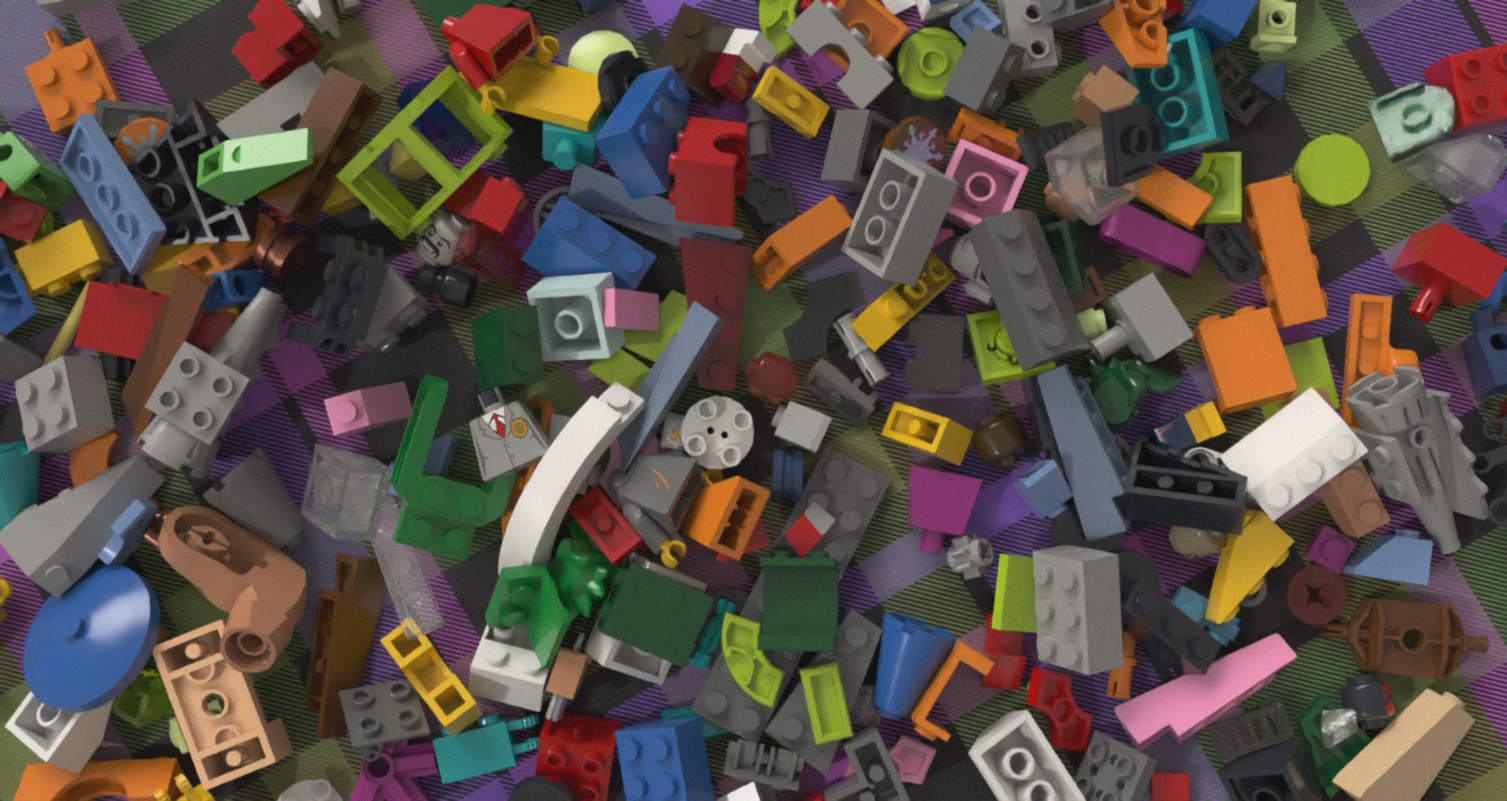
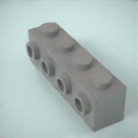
[997,0,1062,80]

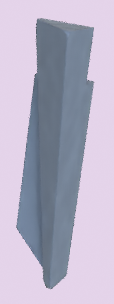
[568,162,744,249]
[617,301,726,472]

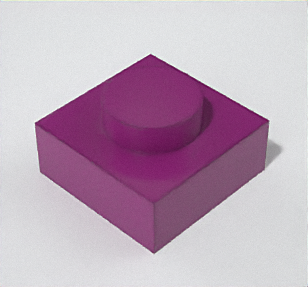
[1302,524,1357,575]

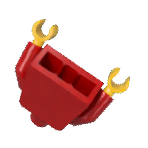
[441,4,559,116]

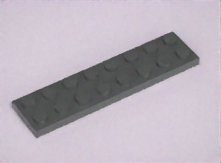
[690,446,891,743]

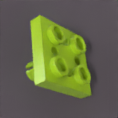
[966,309,1056,386]

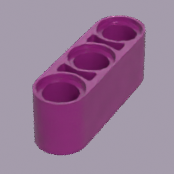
[1096,201,1208,279]

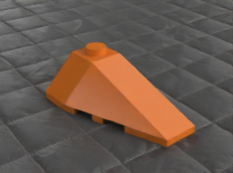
[1098,0,1167,68]

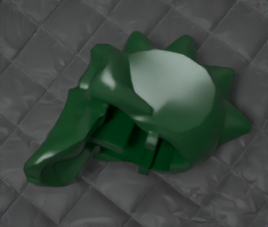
[1073,355,1185,431]

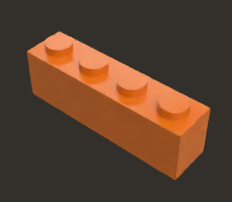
[1242,175,1328,329]

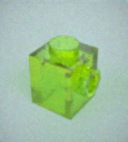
[110,668,173,728]

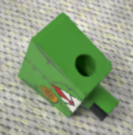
[0,129,76,212]

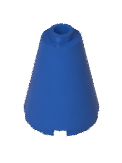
[874,612,956,721]

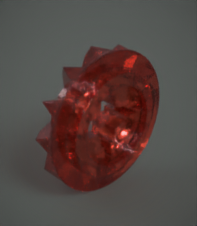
[1285,566,1346,625]

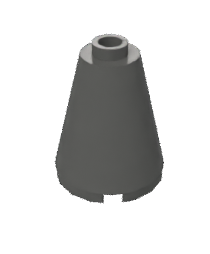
[202,446,307,549]

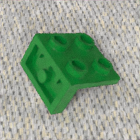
[485,563,570,669]

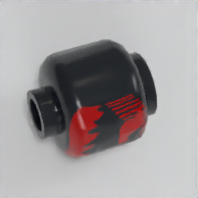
[1339,674,1395,730]

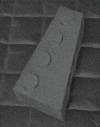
[765,606,882,776]

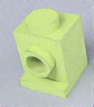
[1248,0,1297,54]

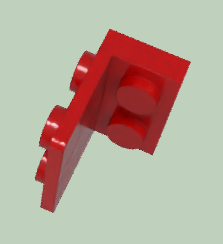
[535,712,621,801]

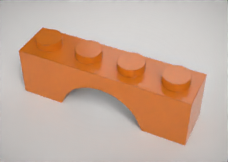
[13,757,185,801]

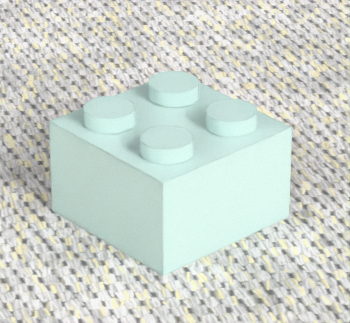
[527,272,626,362]

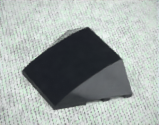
[127,99,260,245]

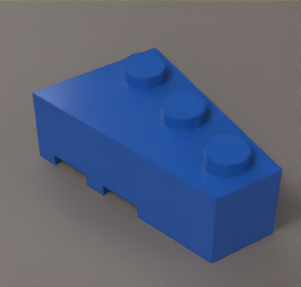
[594,65,690,199]

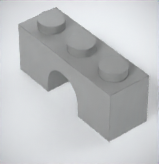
[786,0,894,109]

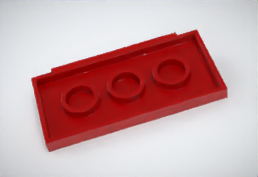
[74,281,236,360]

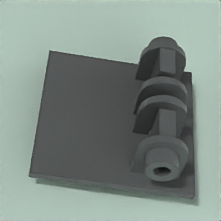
[339,678,430,761]
[723,737,804,791]

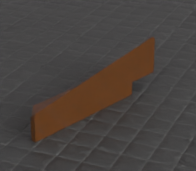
[120,264,218,441]

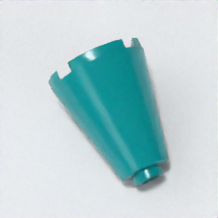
[0,441,41,531]

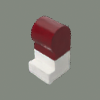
[709,28,778,104]

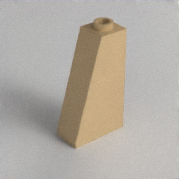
[1332,688,1475,801]

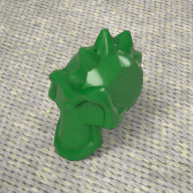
[547,519,618,623]

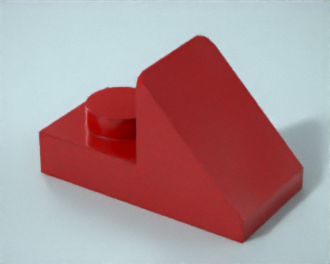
[0,182,48,245]
[980,613,1027,690]

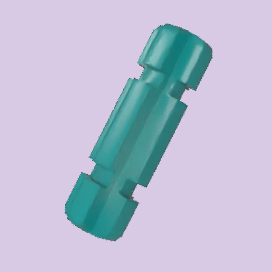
[689,598,737,669]

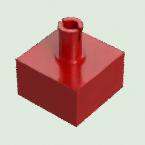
[1391,222,1507,322]

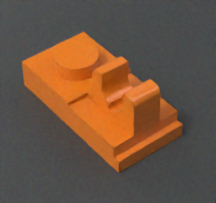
[946,107,1025,162]

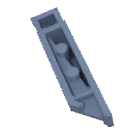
[1037,364,1132,541]

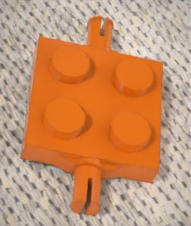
[24,28,122,136]

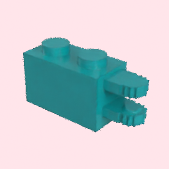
[432,713,540,784]

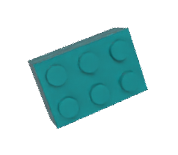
[1123,28,1230,161]

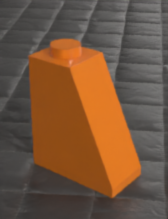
[749,194,853,293]
[678,476,771,561]

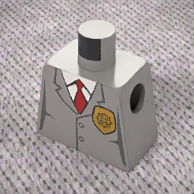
[470,387,552,482]

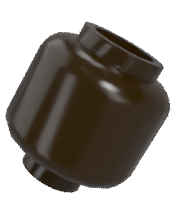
[972,413,1027,470]

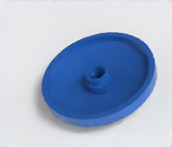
[23,564,160,713]

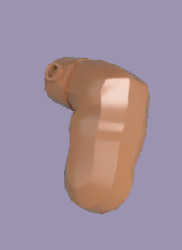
[158,505,308,673]

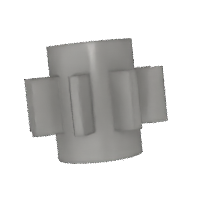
[947,531,994,580]

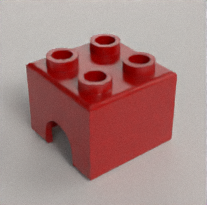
[1424,44,1507,139]
[668,117,748,228]

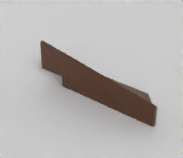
[304,553,393,739]

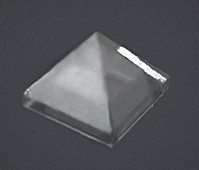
[1321,709,1358,749]

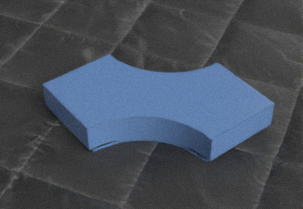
[97,498,159,564]

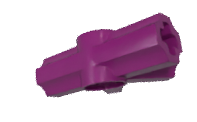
[349,738,440,801]

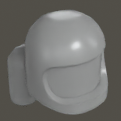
[949,233,995,306]

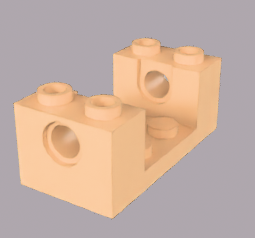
[152,618,294,791]

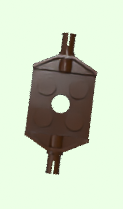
[1322,597,1489,679]

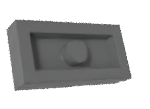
[95,99,175,139]
[801,358,879,429]

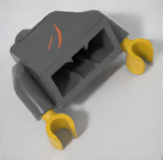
[607,450,723,568]

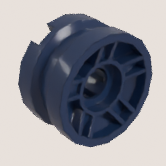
[771,450,804,503]

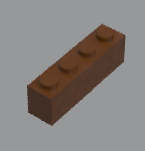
[258,66,383,227]

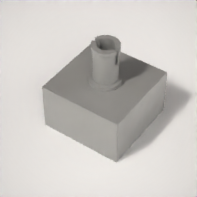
[1088,272,1194,363]

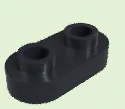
[1200,223,1263,284]

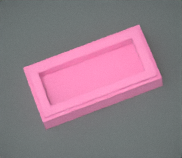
[604,288,659,332]

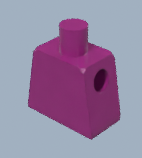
[907,466,982,554]

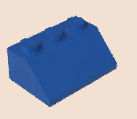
[521,195,656,291]

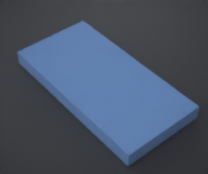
[59,113,167,276]

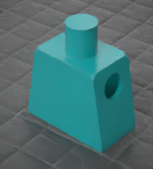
[543,108,610,170]

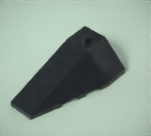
[1218,740,1324,801]

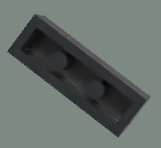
[1119,577,1222,675]

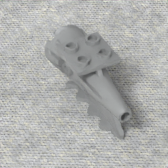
[136,287,287,479]
[1346,366,1489,554]

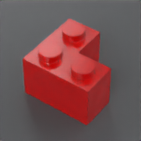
[231,0,325,90]
[443,167,533,245]

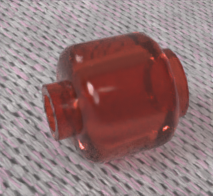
[743,351,800,404]

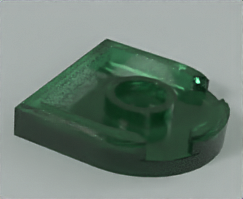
[1367,82,1457,164]

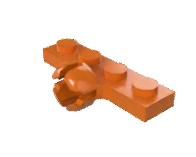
[1340,294,1419,430]

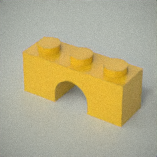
[380,618,483,738]

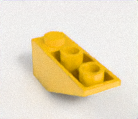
[850,251,956,352]
[1204,510,1294,625]

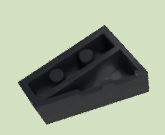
[1124,434,1248,535]

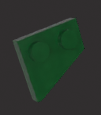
[1295,693,1373,799]

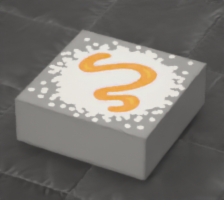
[658,413,690,457]

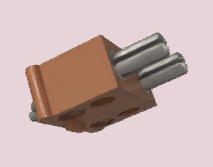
[545,632,592,721]

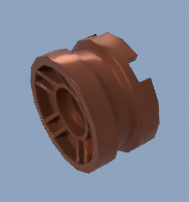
[253,223,309,282]

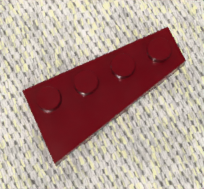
[678,237,752,392]

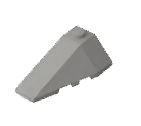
[0,455,165,598]

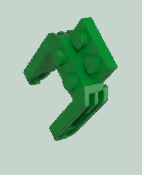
[389,374,534,561]

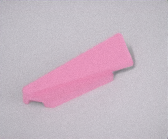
[1114,633,1297,751]

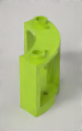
[336,65,514,240]

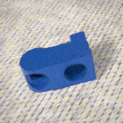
[204,269,270,312]

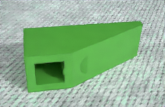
[197,128,314,206]

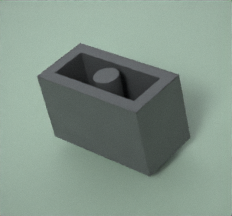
[943,25,1026,116]

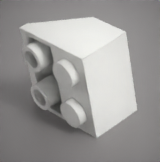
[468,623,557,712]

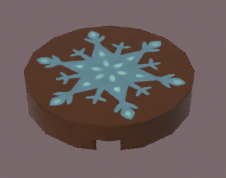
[881,116,947,171]

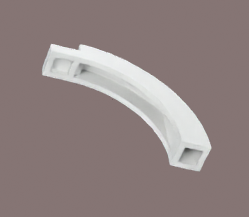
[498,381,645,575]

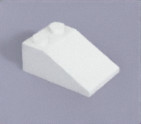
[5,691,114,774]

